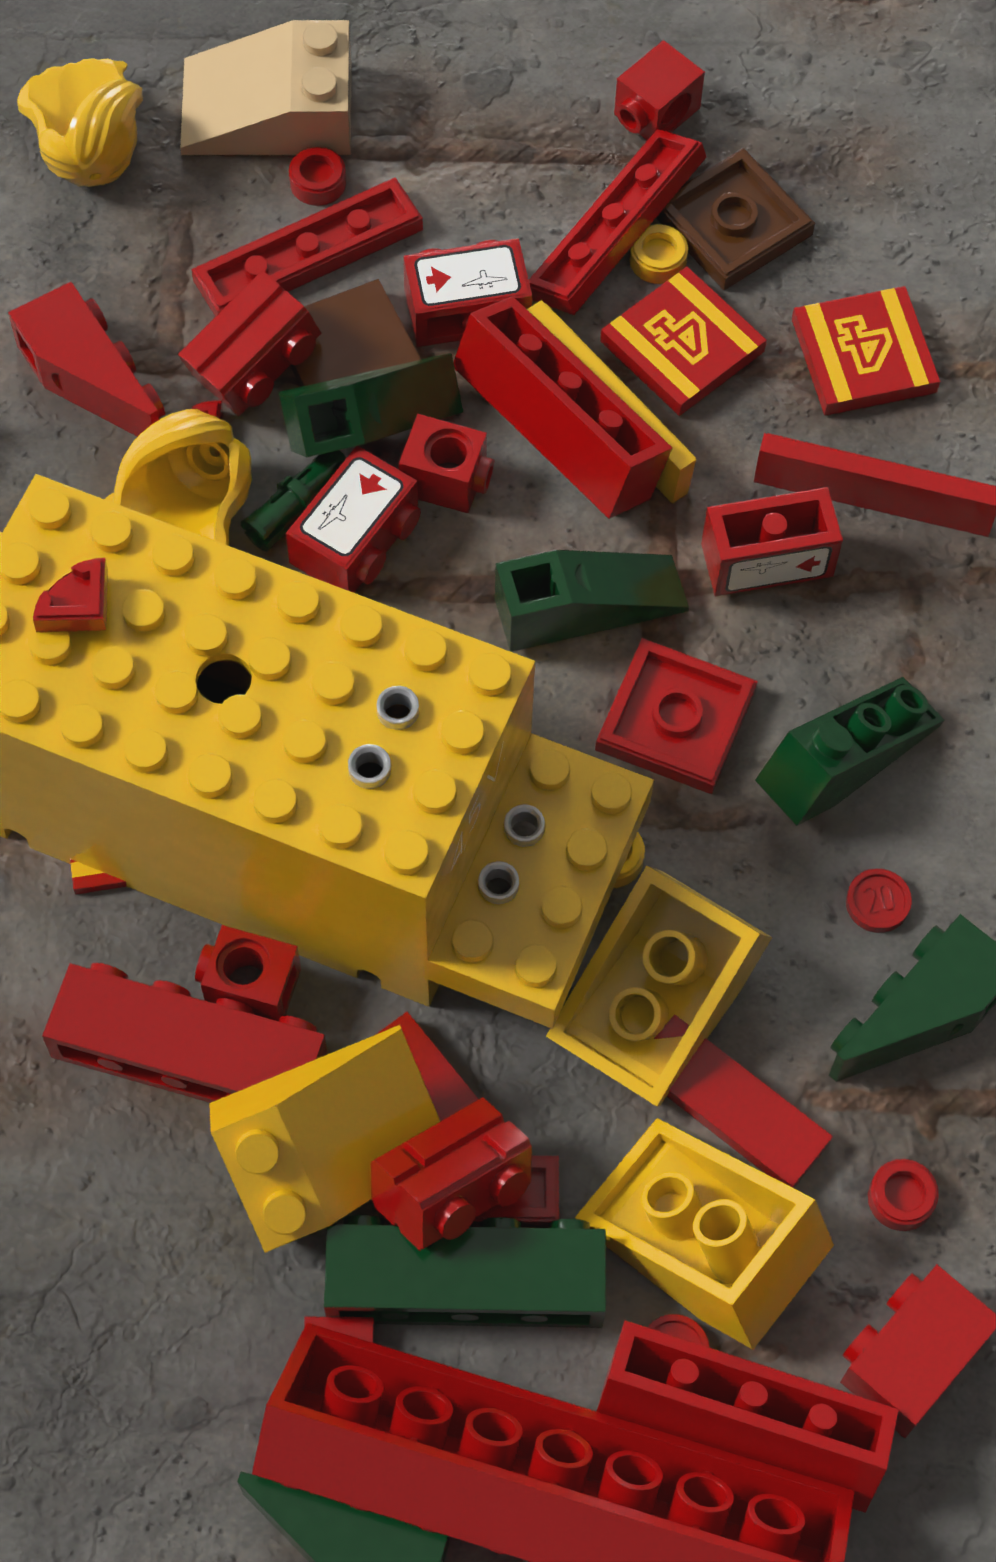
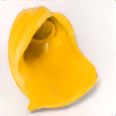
[17,58,143,187]
[113,409,252,546]

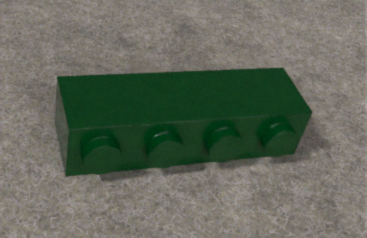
[324,1215,606,1328]

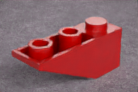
[8,282,166,437]

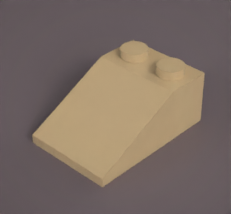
[180,20,352,155]

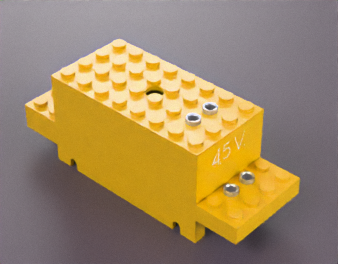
[0,474,654,1029]

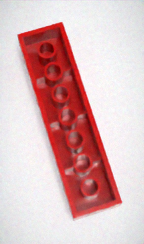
[252,1323,855,1562]

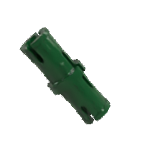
[241,450,347,551]

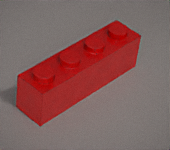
[454,296,673,519]
[42,963,327,1103]
[596,1320,899,1513]

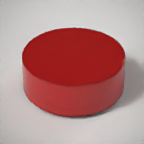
[289,147,346,206]
[868,1159,939,1231]

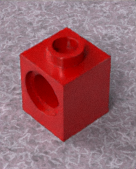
[614,40,705,140]
[399,414,495,513]
[195,925,301,1021]

